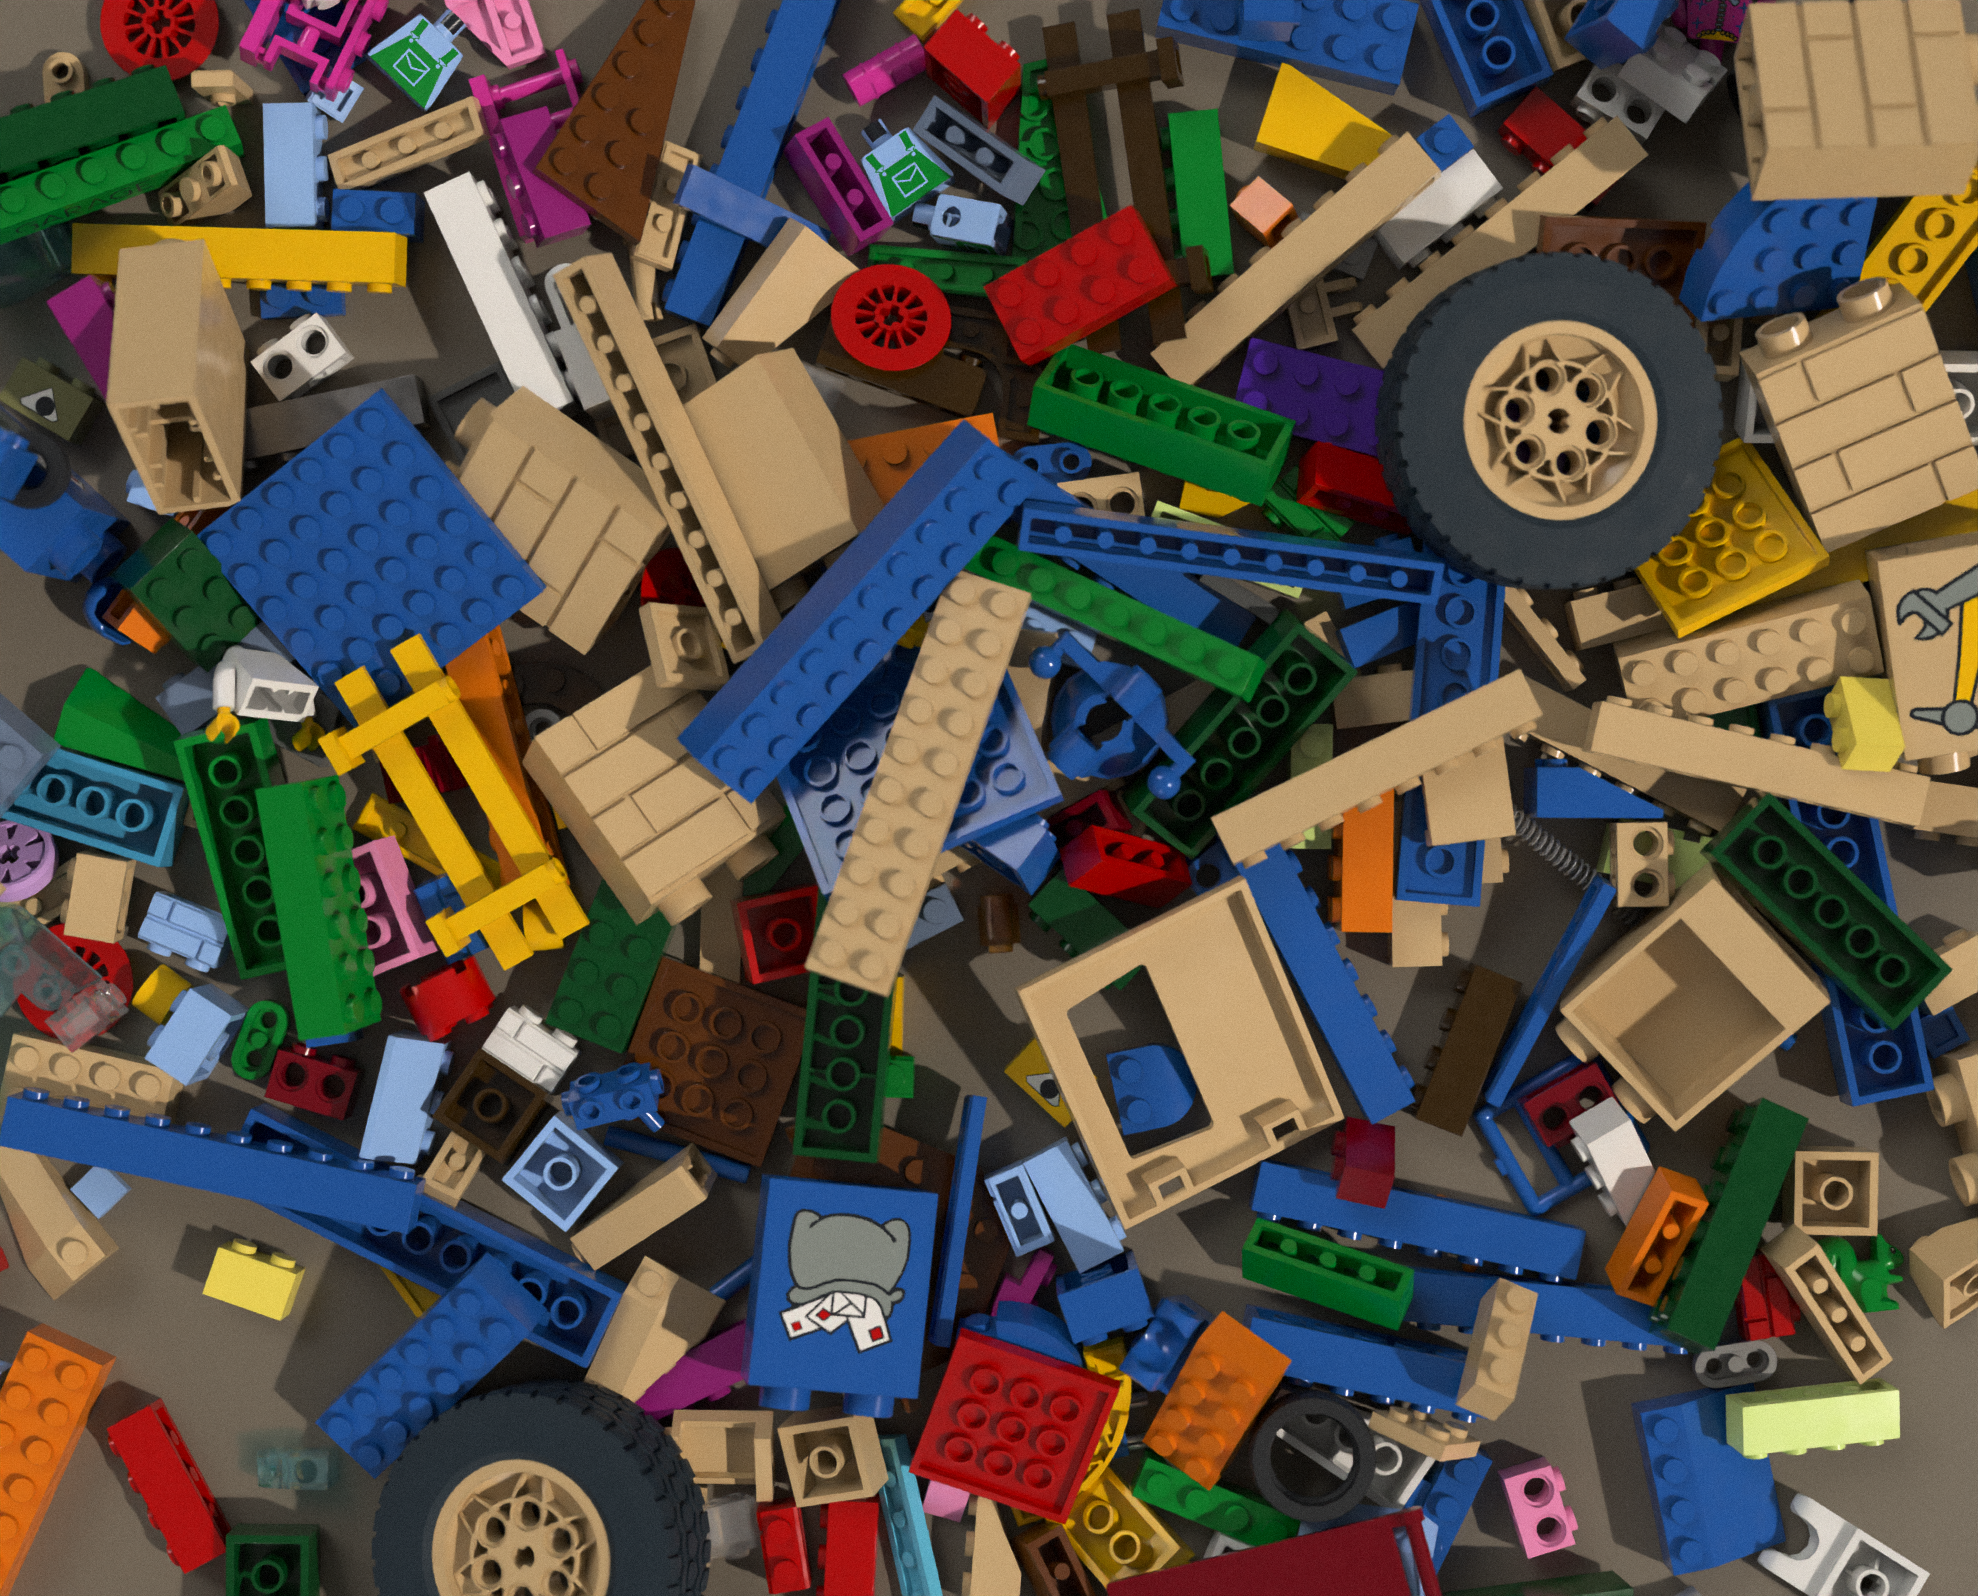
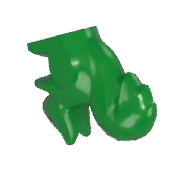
[1817,1233,1904,1313]

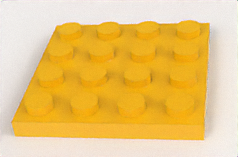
[1634,437,1830,639]

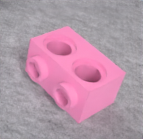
[1497,1457,1578,1559]

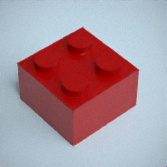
[730,882,818,985]

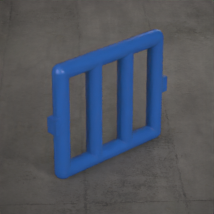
[1473,1054,1650,1217]

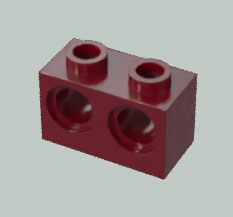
[264,1042,366,1120]
[1517,1061,1621,1148]

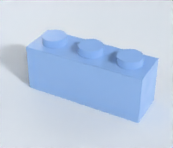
[263,102,330,230]
[1023,1136,1127,1274]

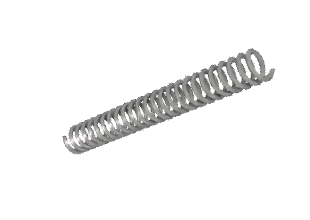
[1512,804,1644,929]

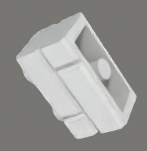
[482,1004,582,1094]

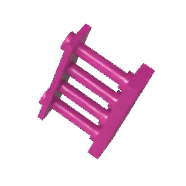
[468,48,584,244]

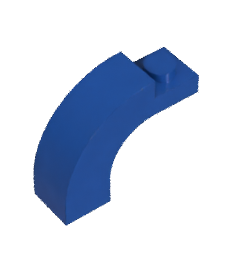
[956,1301,1087,1369]

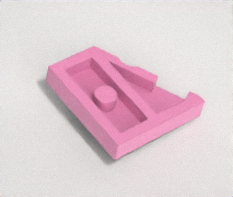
[444,0,548,70]

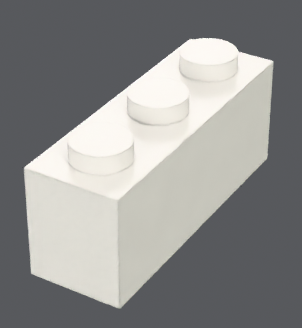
[1373,149,1503,270]
[1569,1097,1656,1227]

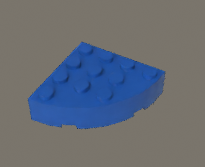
[1679,182,1878,322]

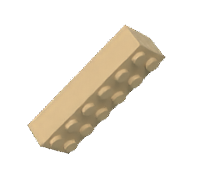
[1611,579,1885,721]

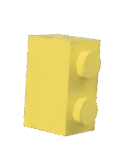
[1824,676,1906,772]
[202,1239,305,1321]

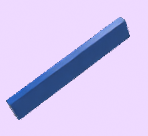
[1481,875,1617,1108]
[928,1094,987,1347]

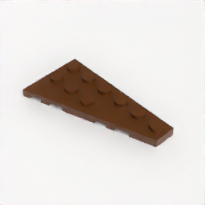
[532,0,696,246]

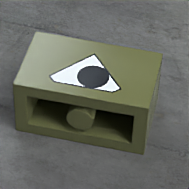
[0,356,105,446]

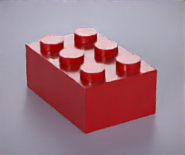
[923,9,1021,130]

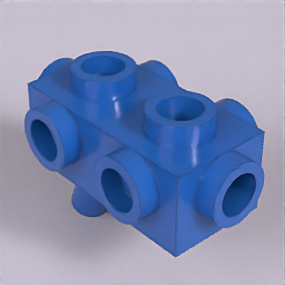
[561,1062,665,1132]

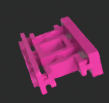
[239,0,389,102]

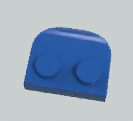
[1106,1042,1197,1135]

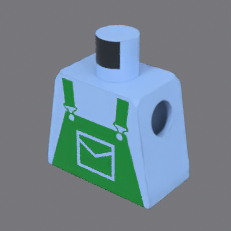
[364,9,466,112]
[861,119,955,226]
[912,194,1013,256]

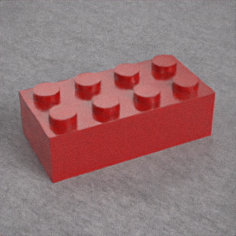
[984,205,1177,366]

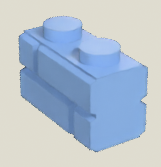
[138,891,231,972]
[984,1159,1055,1257]

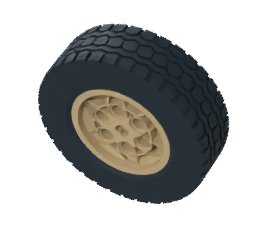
[1375,252,1723,589]
[372,1378,711,1596]

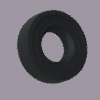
[3,430,71,509]

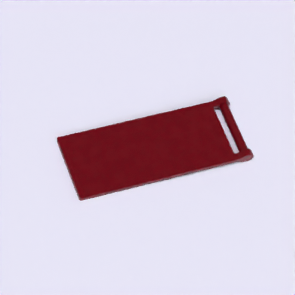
[1106,1506,1442,1596]

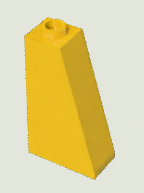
[1253,63,1393,179]

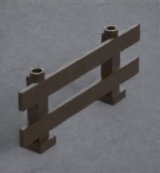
[1037,8,1214,354]

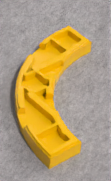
[1011,1336,1131,1527]

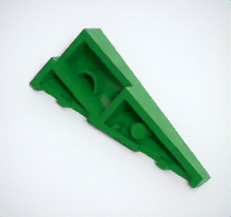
[54,667,184,781]

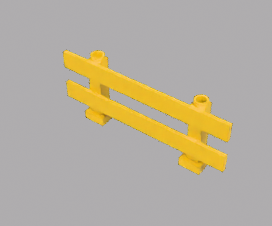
[318,633,590,971]

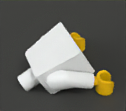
[206,645,325,751]

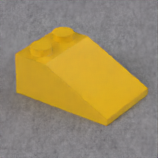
[1045,1464,1195,1588]

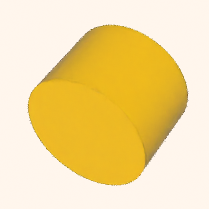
[523,899,567,951]
[131,964,194,1025]

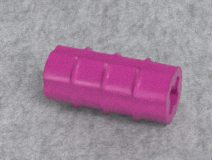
[842,34,926,107]

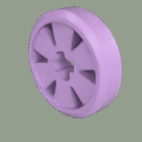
[0,819,59,902]

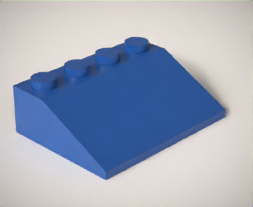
[1631,1383,1786,1576]

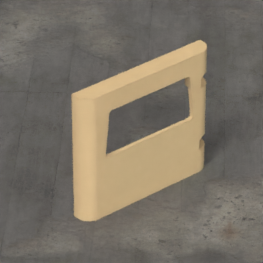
[1014,875,1345,1230]

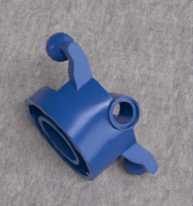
[1028,630,1196,799]

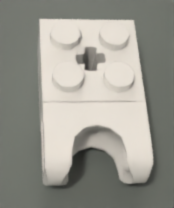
[544,263,617,422]
[1757,1493,1930,1596]

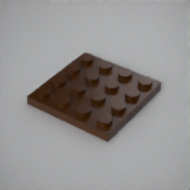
[1535,214,1707,386]
[623,955,807,1168]

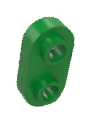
[231,999,290,1080]

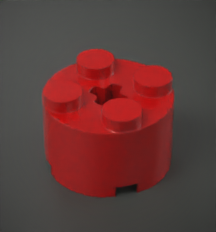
[399,954,496,1042]

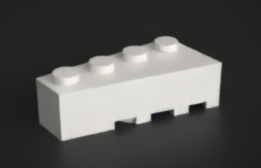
[1260,1380,1435,1509]

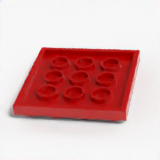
[908,1327,1120,1524]

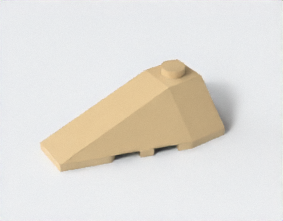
[0,1146,119,1300]
[1909,1217,1978,1329]
[583,1256,726,1403]

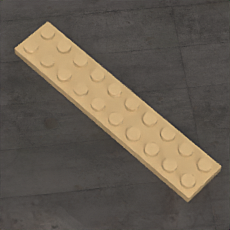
[805,571,1032,998]

